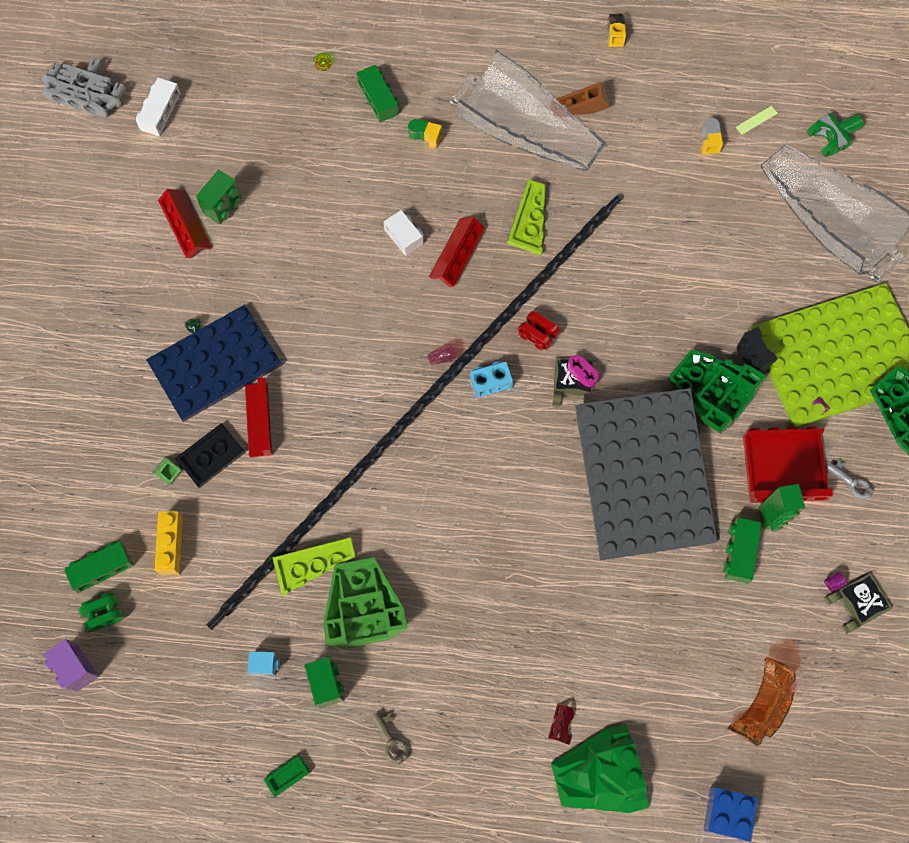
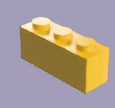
[154,511,183,575]

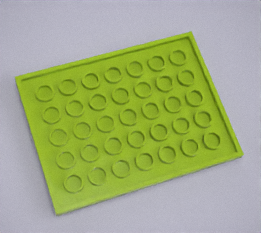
[749,283,909,428]

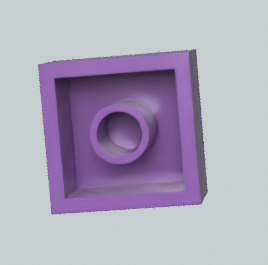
[44,639,99,692]

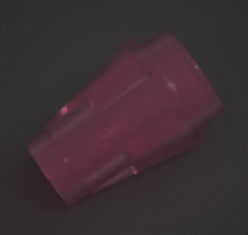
[427,344,456,365]

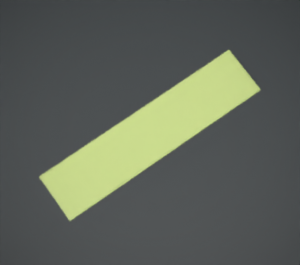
[736,106,778,135]

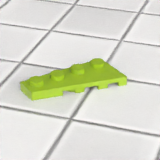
[507,179,545,256]
[273,537,355,596]

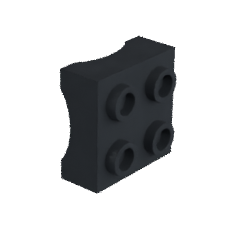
[736,327,777,374]

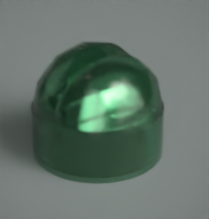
[185,318,201,333]

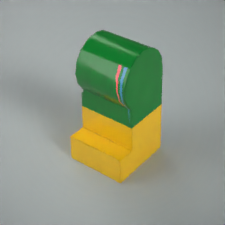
[408,119,442,149]

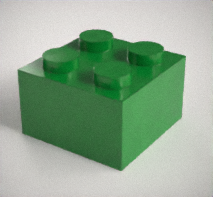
[196,169,242,224]
[304,657,345,709]

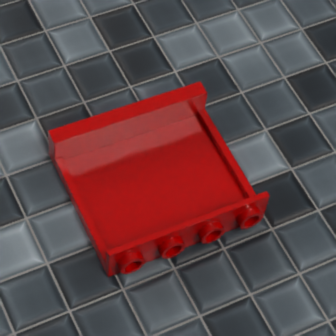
[743,426,833,503]

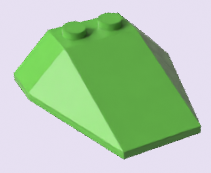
[323,557,408,648]

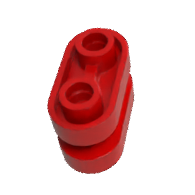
[517,311,561,350]

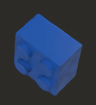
[703,788,758,842]

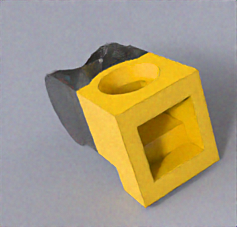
[608,14,626,47]

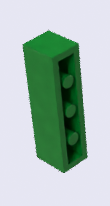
[758,484,805,531]

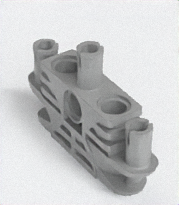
[42,58,126,117]

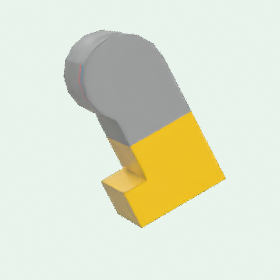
[701,117,723,154]

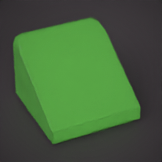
[152,458,182,485]

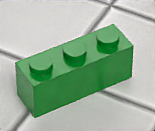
[356,65,400,123]
[723,517,761,584]
[64,541,134,593]

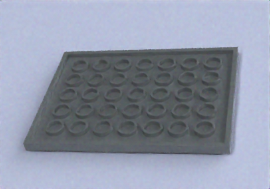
[575,388,717,560]

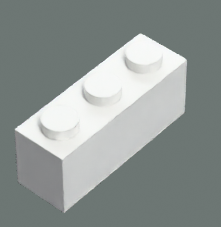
[136,78,181,136]

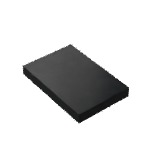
[175,423,245,488]

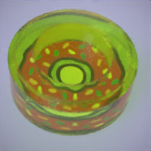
[314,53,332,71]

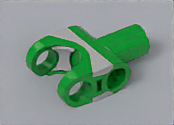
[807,113,864,157]

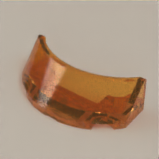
[728,657,796,746]

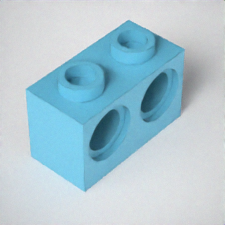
[470,361,513,398]

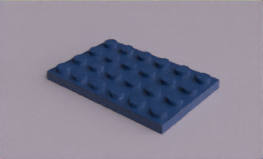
[146,304,282,422]

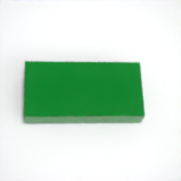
[263,755,311,797]

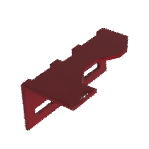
[548,704,574,745]

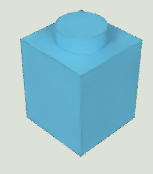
[248,651,280,675]

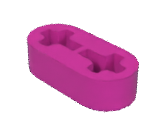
[567,355,599,387]

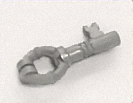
[827,459,873,500]

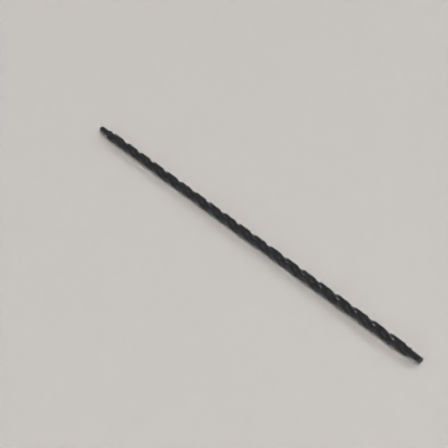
[206,195,621,630]

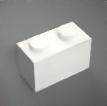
[384,210,424,256]

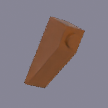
[552,82,610,117]

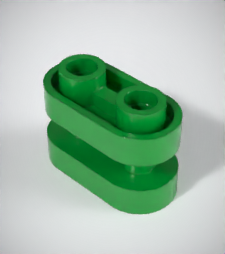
[78,592,125,633]

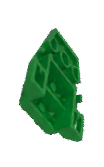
[669,349,766,434]
[870,366,909,455]
[551,724,649,813]

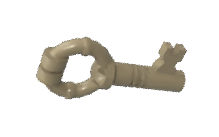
[372,712,408,765]

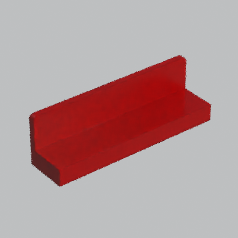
[158,189,212,258]
[429,217,485,287]
[245,377,272,458]

